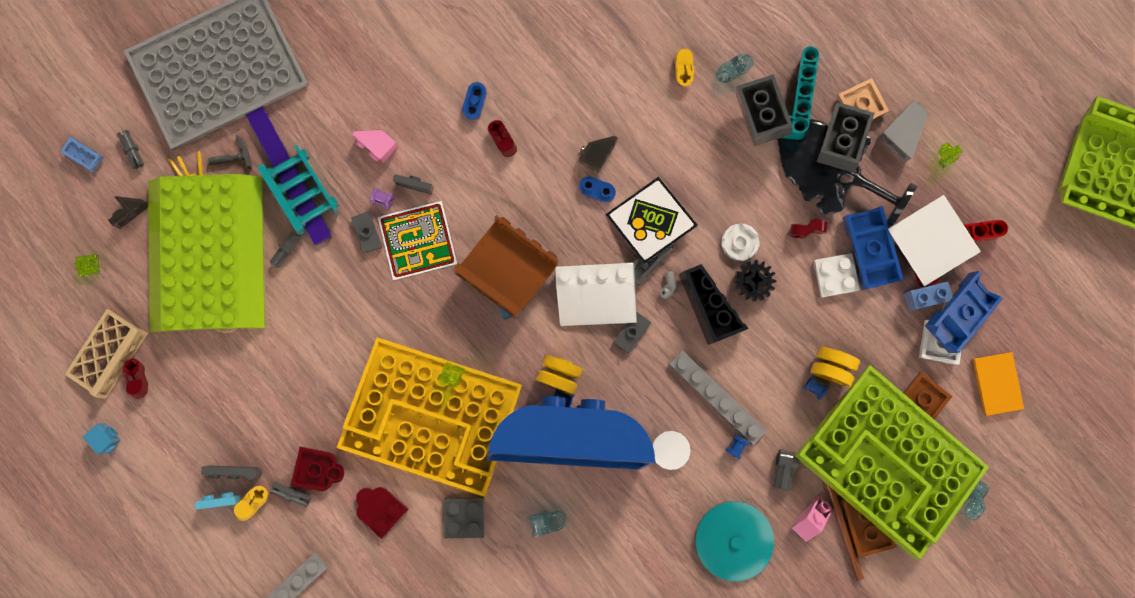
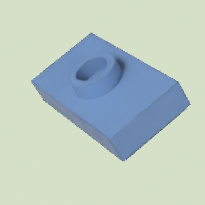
[60,136,104,173]

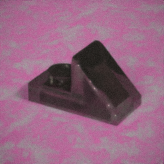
[108,196,148,229]

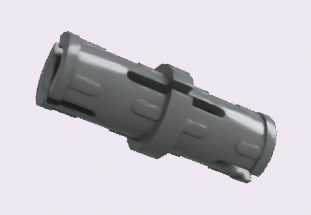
[117,130,144,169]
[270,482,312,507]

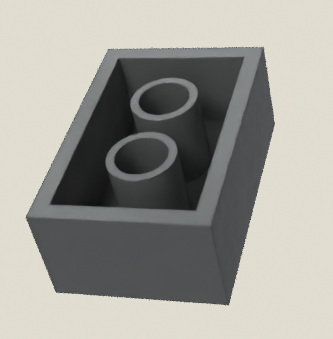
[736,74,793,146]
[817,102,874,173]

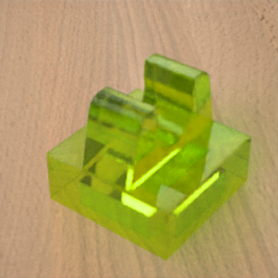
[938,142,963,168]
[75,254,100,277]
[439,361,465,388]

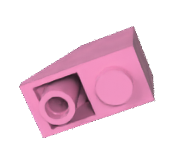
[352,130,398,163]
[792,495,833,542]

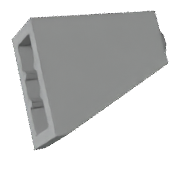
[878,101,928,162]

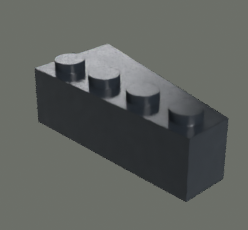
[679,264,749,345]

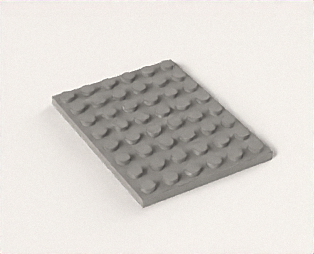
[124,0,309,151]

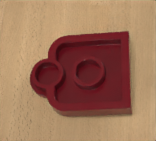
[291,446,345,491]
[356,487,409,539]

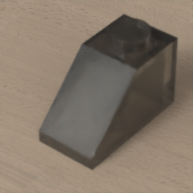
[577,136,618,174]

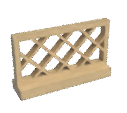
[65,309,148,399]

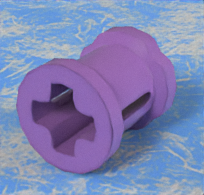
[370,188,394,210]

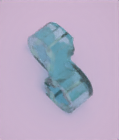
[716,54,754,83]
[963,480,989,521]

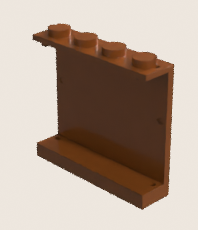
[453,215,559,319]

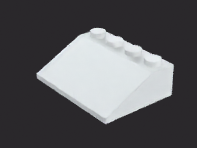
[556,263,637,326]

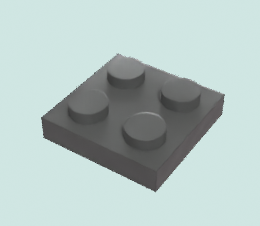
[444,498,484,539]

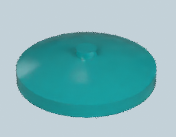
[695,501,774,581]

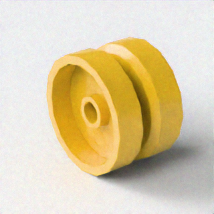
[810,346,861,387]
[535,354,584,395]

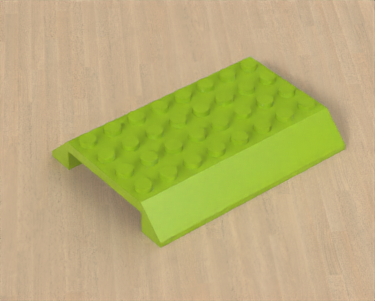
[1058,96,1135,229]
[148,174,265,332]

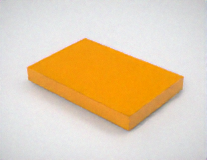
[972,352,1024,416]

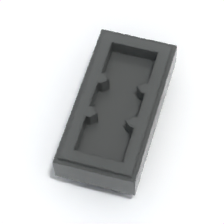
[393,174,434,194]
[351,211,382,254]
[613,311,651,353]

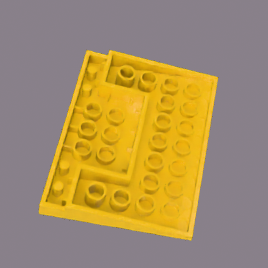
[337,337,522,498]

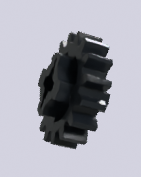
[734,260,777,302]

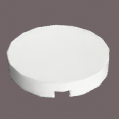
[721,223,760,261]
[652,431,691,470]

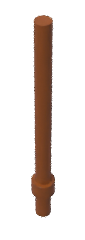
[822,482,864,580]

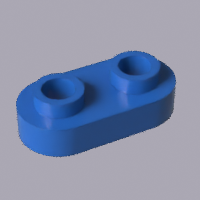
[462,82,487,120]
[579,176,616,203]

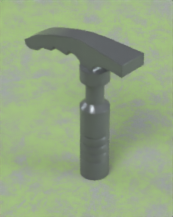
[208,135,252,169]

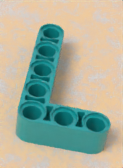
[782,46,819,140]

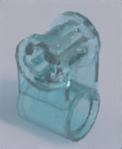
[528,511,567,537]

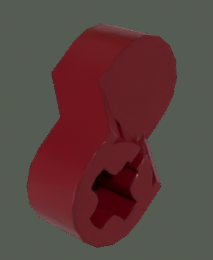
[488,120,517,157]
[789,219,828,239]
[122,358,148,399]

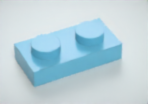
[195,492,241,510]

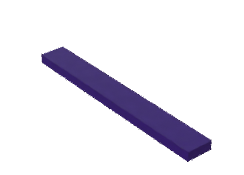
[245,106,333,245]

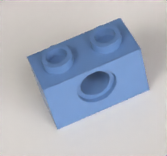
[904,282,953,311]

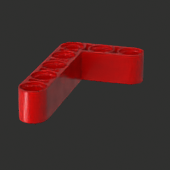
[914,220,1008,287]

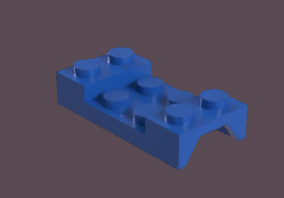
[842,206,904,291]
[925,271,1003,354]

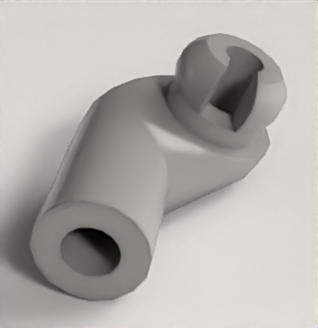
[660,271,678,299]

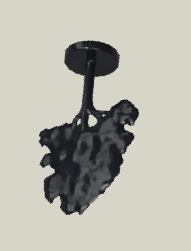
[777,119,917,226]

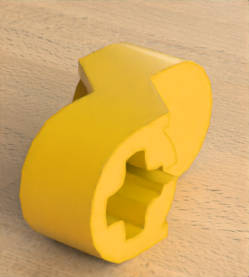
[675,48,694,86]
[234,486,268,521]

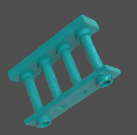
[257,145,339,236]

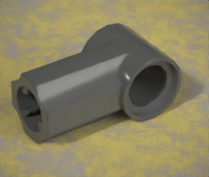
[773,449,799,491]

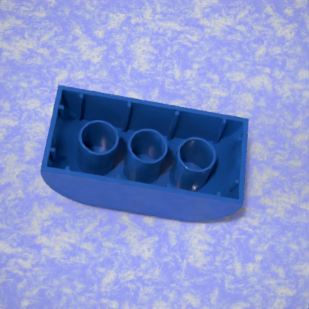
[486,396,655,470]

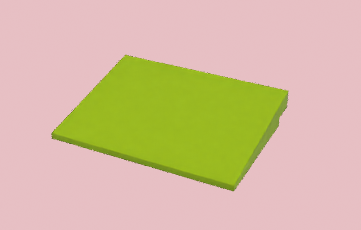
[794,365,989,559]

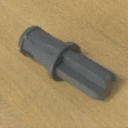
[270,232,301,268]

